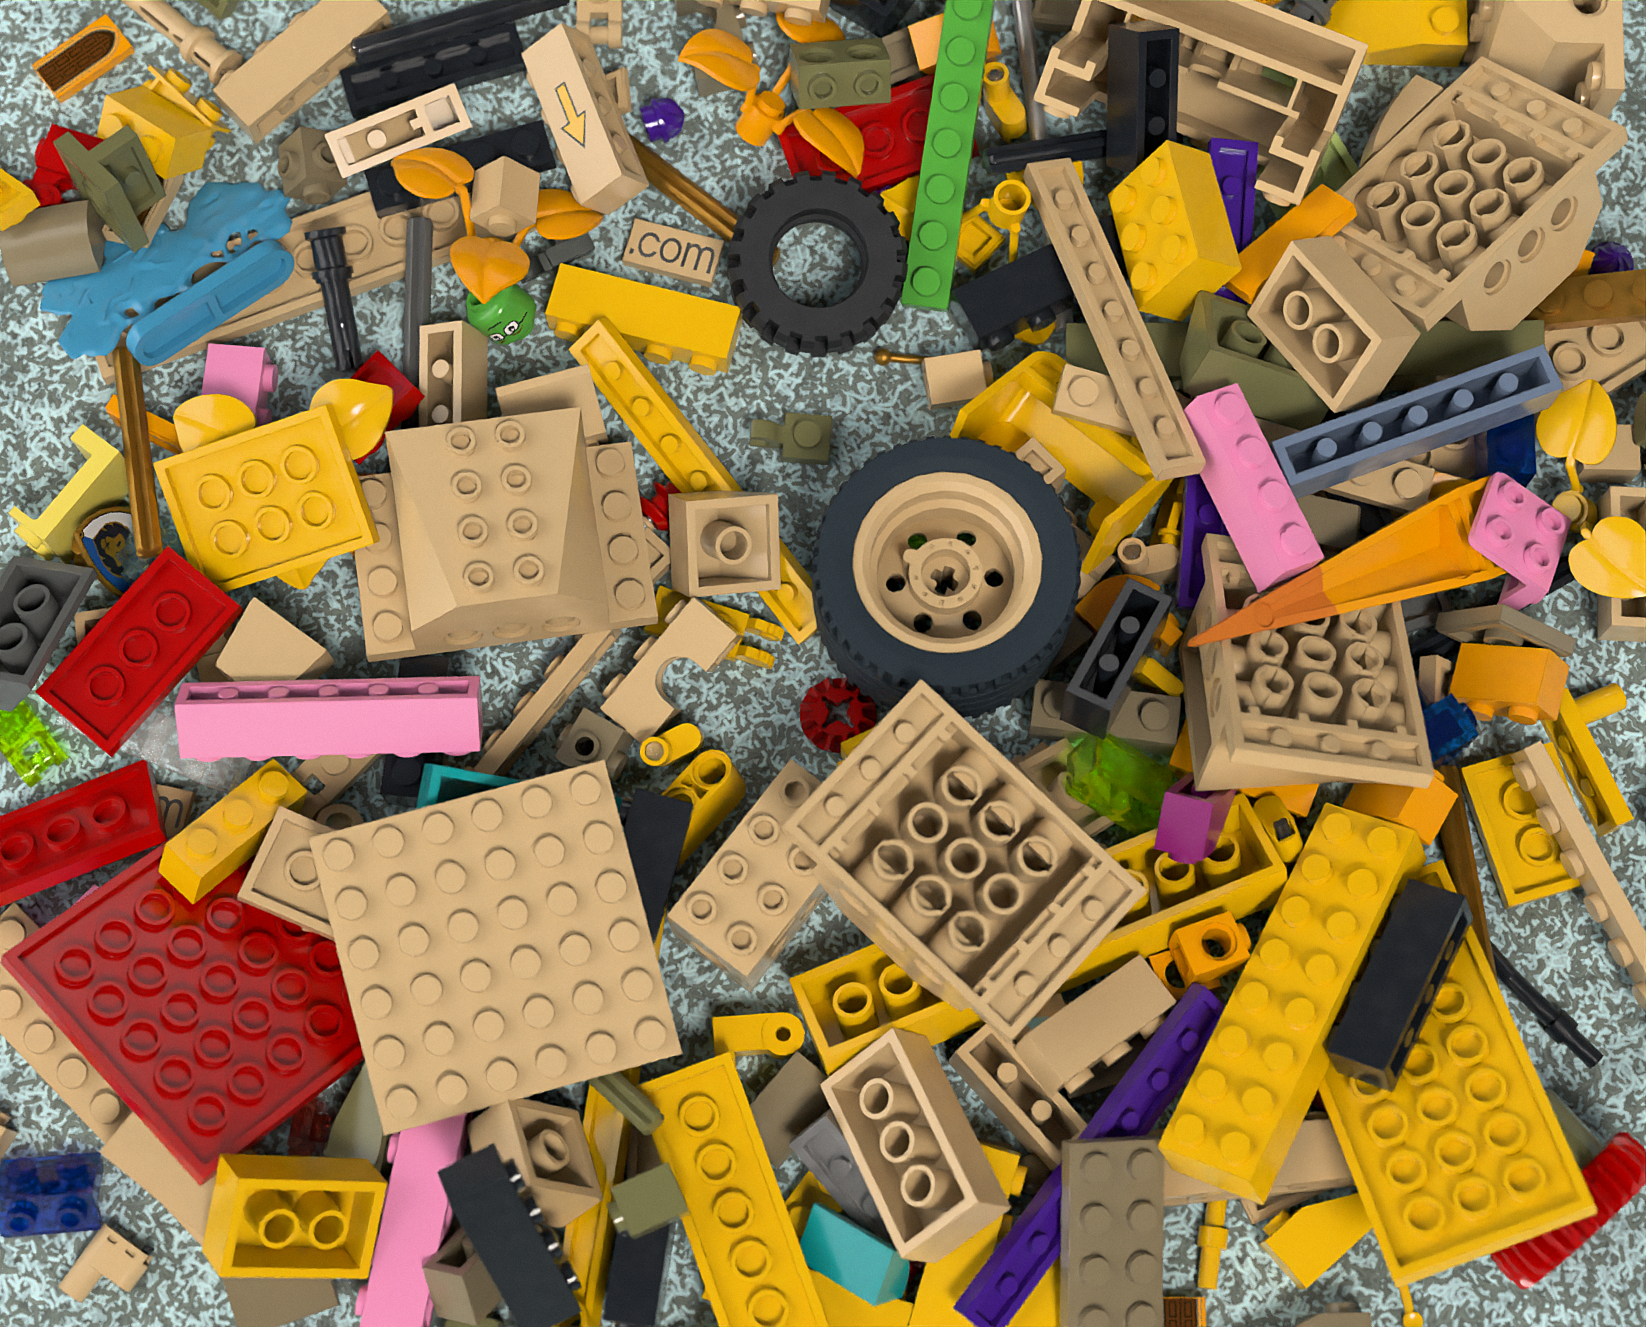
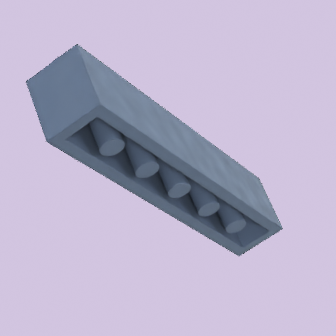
[1270,344,1564,499]

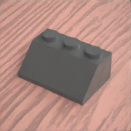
[0,556,98,712]

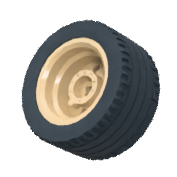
[812,435,1082,719]

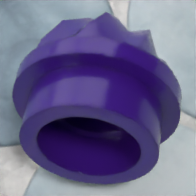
[639,97,685,143]
[1588,242,1634,275]

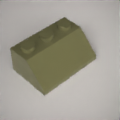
[1179,290,1330,431]

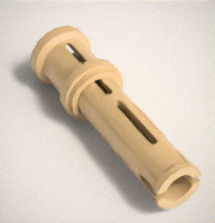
[121,0,243,86]

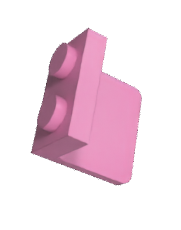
[1468,471,1572,611]

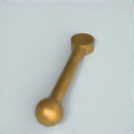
[874,348,933,366]

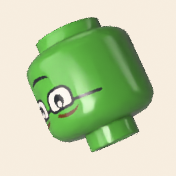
[466,284,536,345]

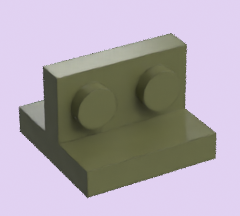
[53,125,166,253]

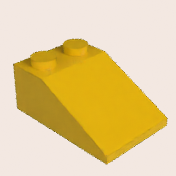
[1321,0,1468,67]

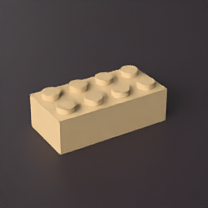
[820,1028,1011,1263]

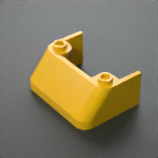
[949,351,1174,575]

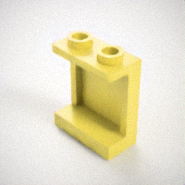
[8,424,129,564]

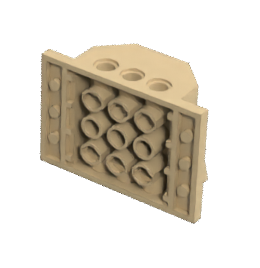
[1461,0,1625,119]
[1332,56,1628,332]
[354,407,658,663]
[1178,533,1434,791]
[780,679,1147,1043]

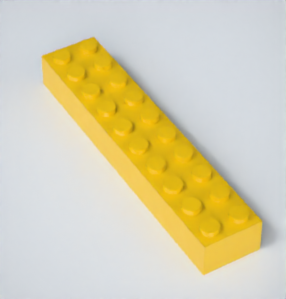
[789,793,1287,1078]

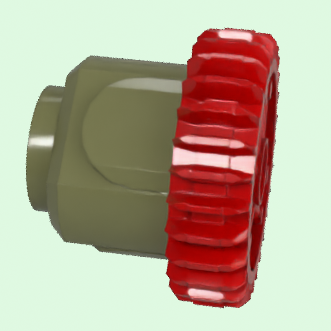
[1491,1089,1646,1289]

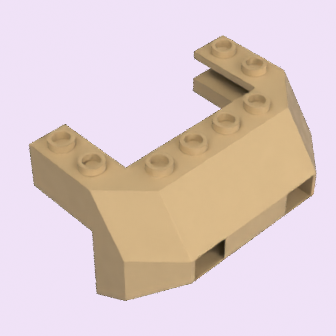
[1033,0,1368,207]

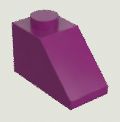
[1154,772,1237,864]

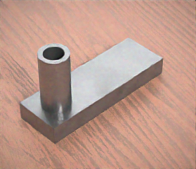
[789,1109,896,1247]

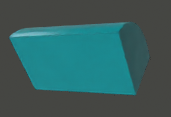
[800,1203,909,1306]

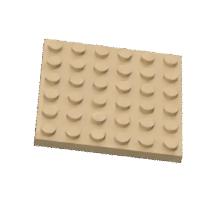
[309,760,682,1136]

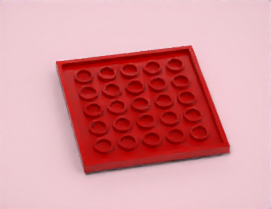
[1,831,365,1187]

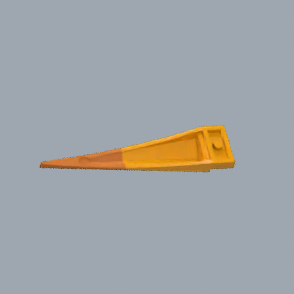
[1187,475,1507,647]

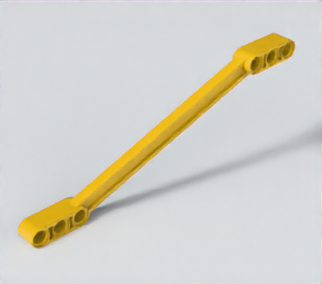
[553,749,746,1327]

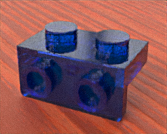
[0,1152,104,1238]

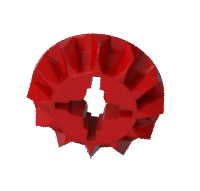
[800,677,876,753]

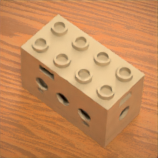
[667,759,828,993]

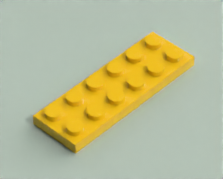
[635,1051,829,1327]

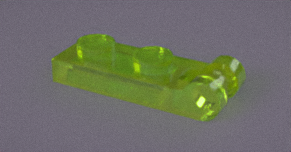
[0,700,70,788]

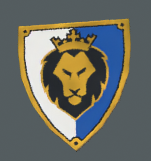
[72,506,145,598]

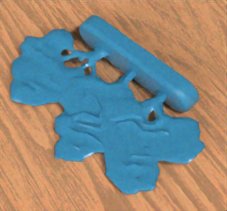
[40,182,294,366]

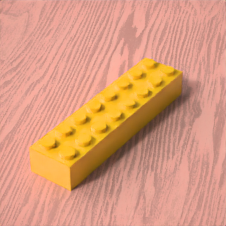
[1158,803,1427,1205]

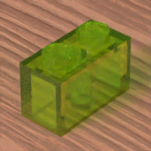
[1066,733,1174,836]

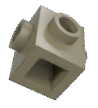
[278,126,348,205]
[554,707,635,781]

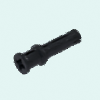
[304,226,365,372]

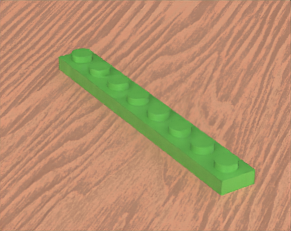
[901,0,995,313]

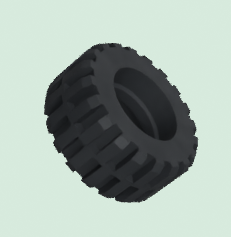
[727,170,908,358]

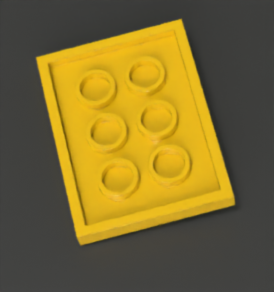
[153,403,380,592]

